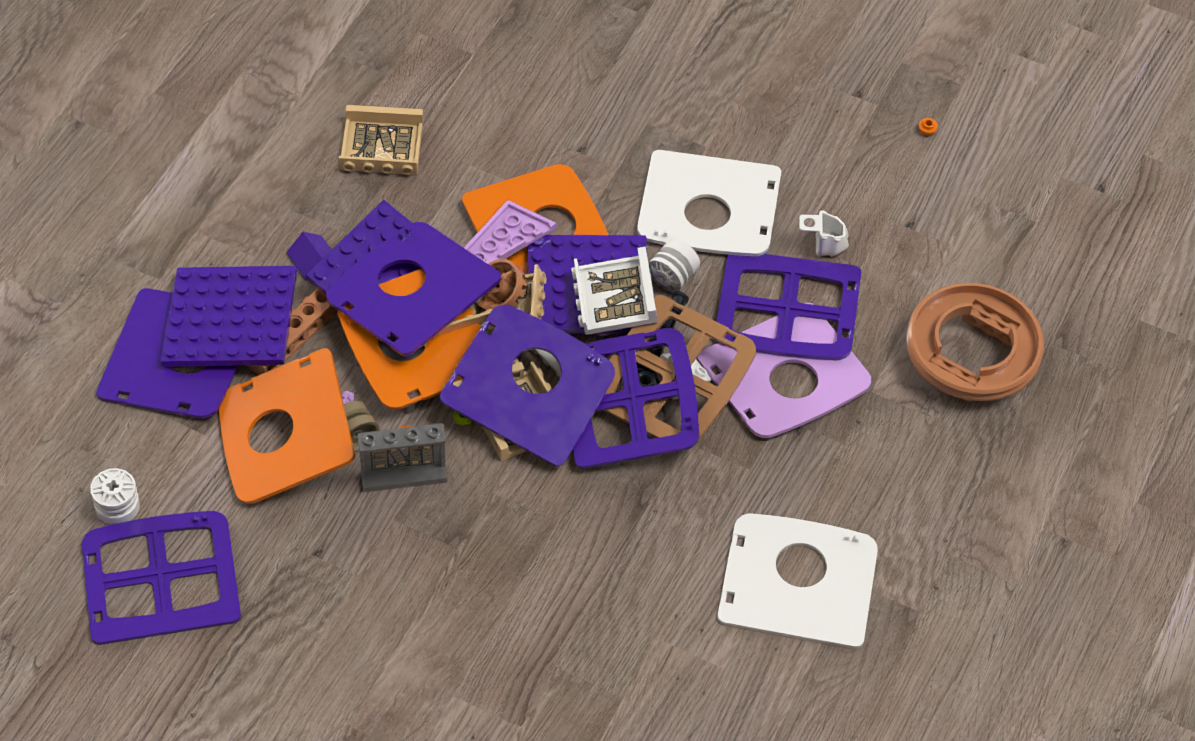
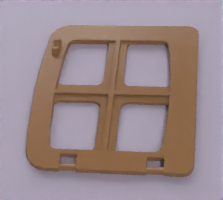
[603,295,756,442]

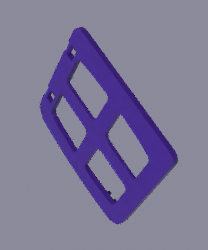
[717,254,861,360]
[573,328,699,469]
[82,511,241,645]

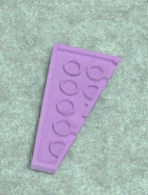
[464,200,557,264]

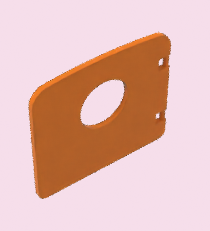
[462,164,608,274]
[337,269,481,410]
[219,348,355,504]

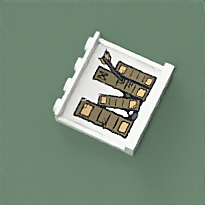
[571,247,658,335]

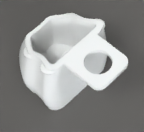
[799,210,849,257]

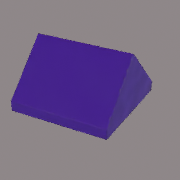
[287,232,332,281]

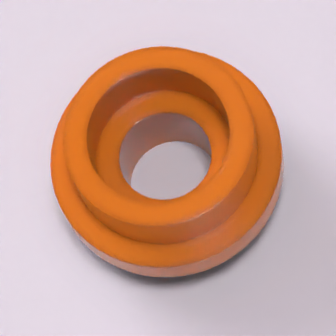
[919,118,938,136]

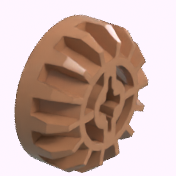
[476,259,527,310]

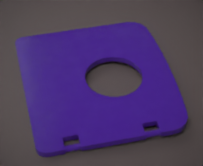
[326,222,501,356]
[96,288,239,419]
[440,305,615,467]

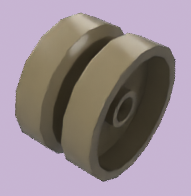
[344,401,380,452]

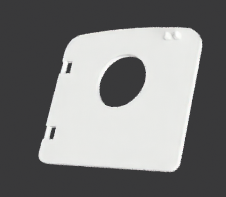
[637,150,781,257]
[718,513,878,649]

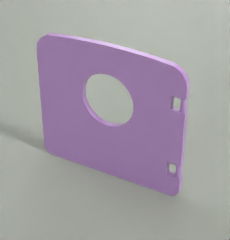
[698,303,871,438]

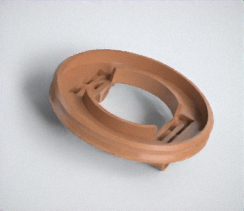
[906,283,1044,402]

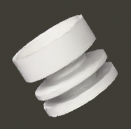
[649,239,700,292]
[91,468,140,525]

